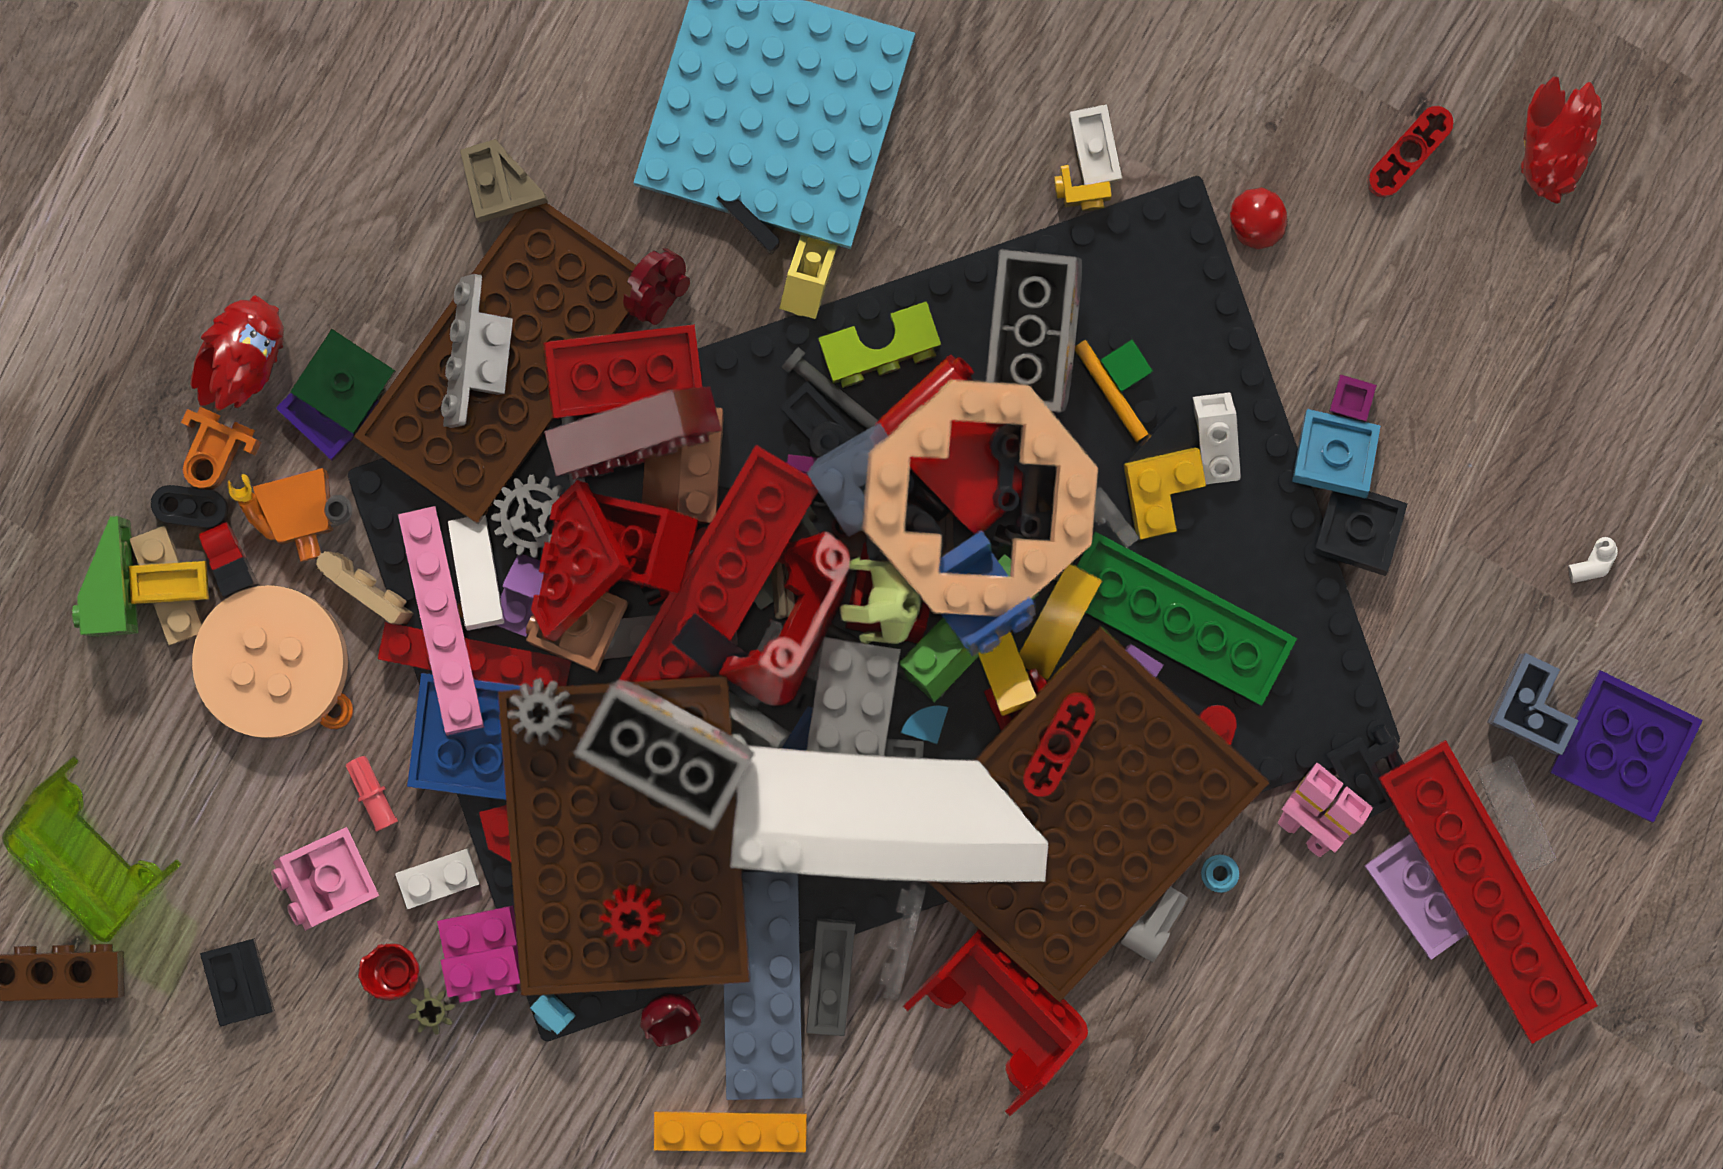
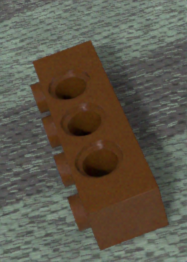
[0,944,125,1001]

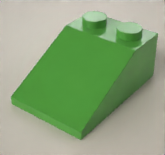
[72,516,139,637]

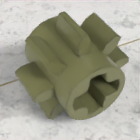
[408,988,456,1035]

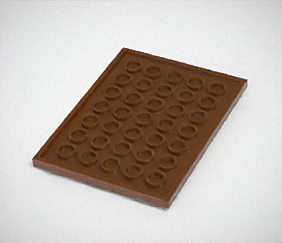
[927,626,1269,1002]
[498,676,751,996]

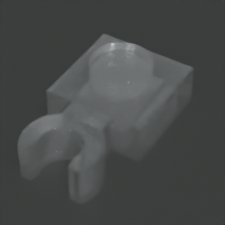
[1094,487,1139,548]

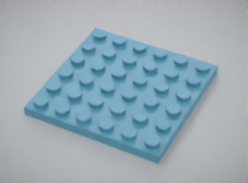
[633,0,915,249]

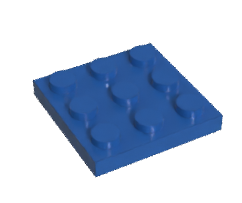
[407,673,533,800]

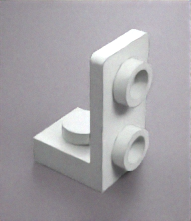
[1193,393,1241,484]

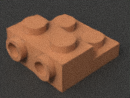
[526,592,628,672]

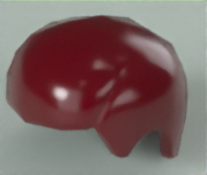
[640,994,702,1047]

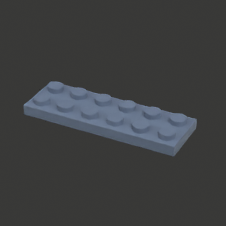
[724,870,803,1100]

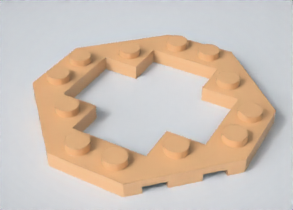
[863,380,1098,616]

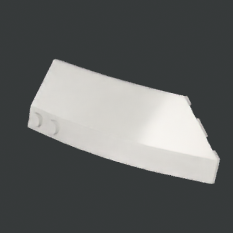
[731,746,1048,882]

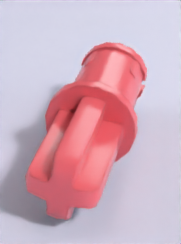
[346,756,398,832]

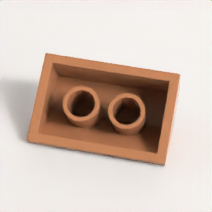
[642,408,724,525]

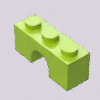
[818,301,941,388]

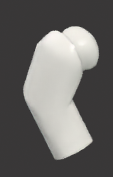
[1568,537,1618,583]

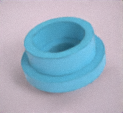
[1201,854,1239,893]

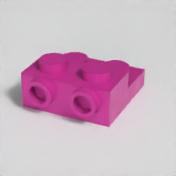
[437,906,520,1003]

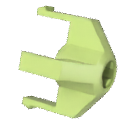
[840,557,922,644]

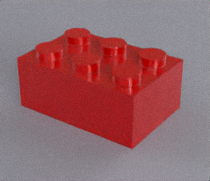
[593,493,698,594]

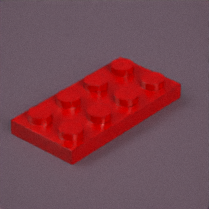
[543,324,702,418]

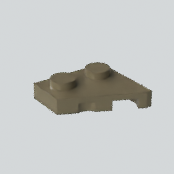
[460,139,549,223]

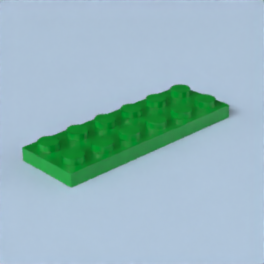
[1077,532,1297,706]

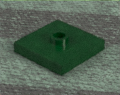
[290,329,396,434]

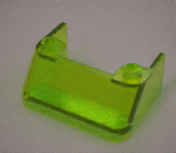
[2,757,182,942]

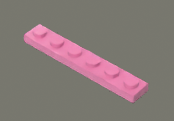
[398,506,484,735]

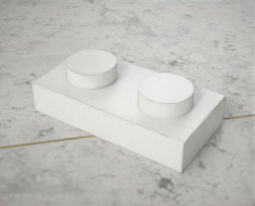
[1069,105,1122,185]
[395,848,480,909]

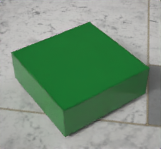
[1100,339,1153,392]

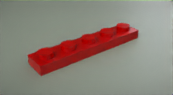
[378,622,572,687]

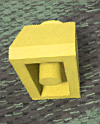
[779,235,838,319]

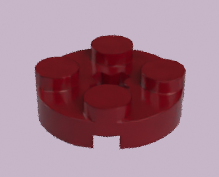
[623,248,690,325]

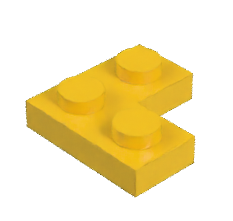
[1123,447,1206,539]

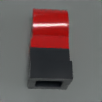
[199,521,259,598]

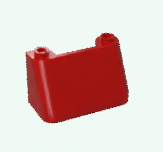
[875,355,1023,534]
[719,532,850,706]

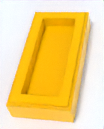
[129,561,209,604]

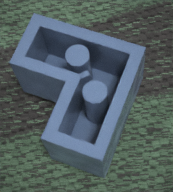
[807,423,889,537]
[1487,653,1579,755]

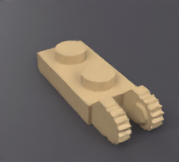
[316,551,414,625]

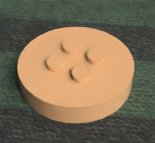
[192,585,348,739]

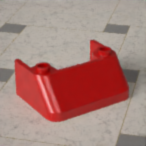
[903,929,1088,1116]

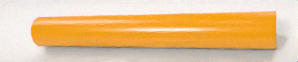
[1075,340,1149,442]

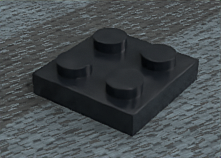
[1313,491,1408,576]

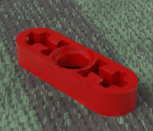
[1367,106,1454,198]
[1024,692,1095,797]

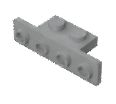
[441,274,513,428]

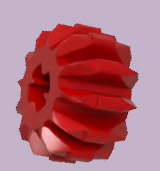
[599,885,666,951]

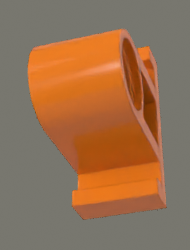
[181,407,261,490]

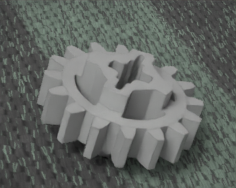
[491,475,563,558]

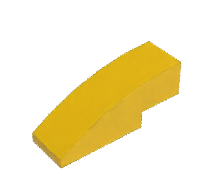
[1019,563,1102,680]

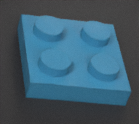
[1292,409,1381,498]

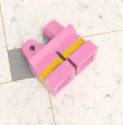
[1278,763,1373,857]

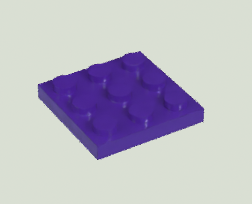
[1548,670,1703,823]

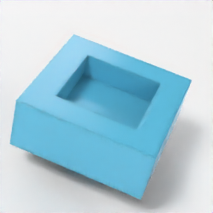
[530,994,576,1034]

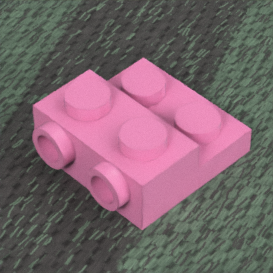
[271,827,379,931]

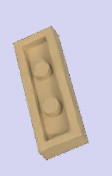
[129,526,203,645]

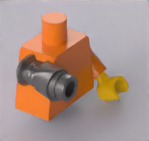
[227,468,353,562]

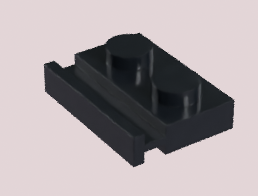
[200,938,275,1027]

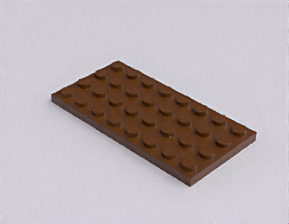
[354,203,637,524]

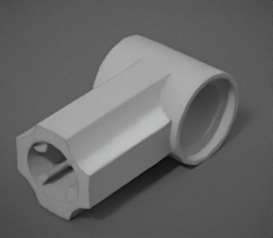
[1120,887,1188,963]

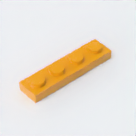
[654,1111,807,1152]

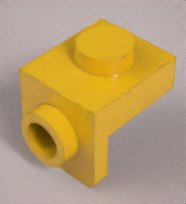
[1054,165,1112,211]

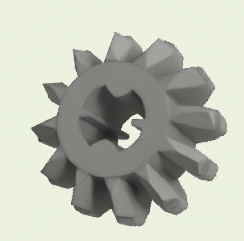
[508,679,574,745]

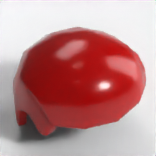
[1230,187,1288,249]
[358,944,420,1001]

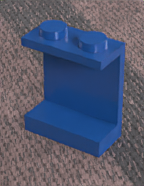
[939,531,1035,657]

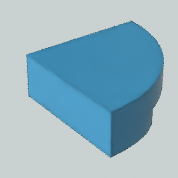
[901,706,948,744]

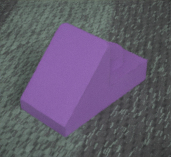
[497,554,543,637]

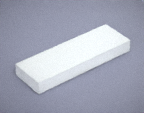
[448,515,504,631]

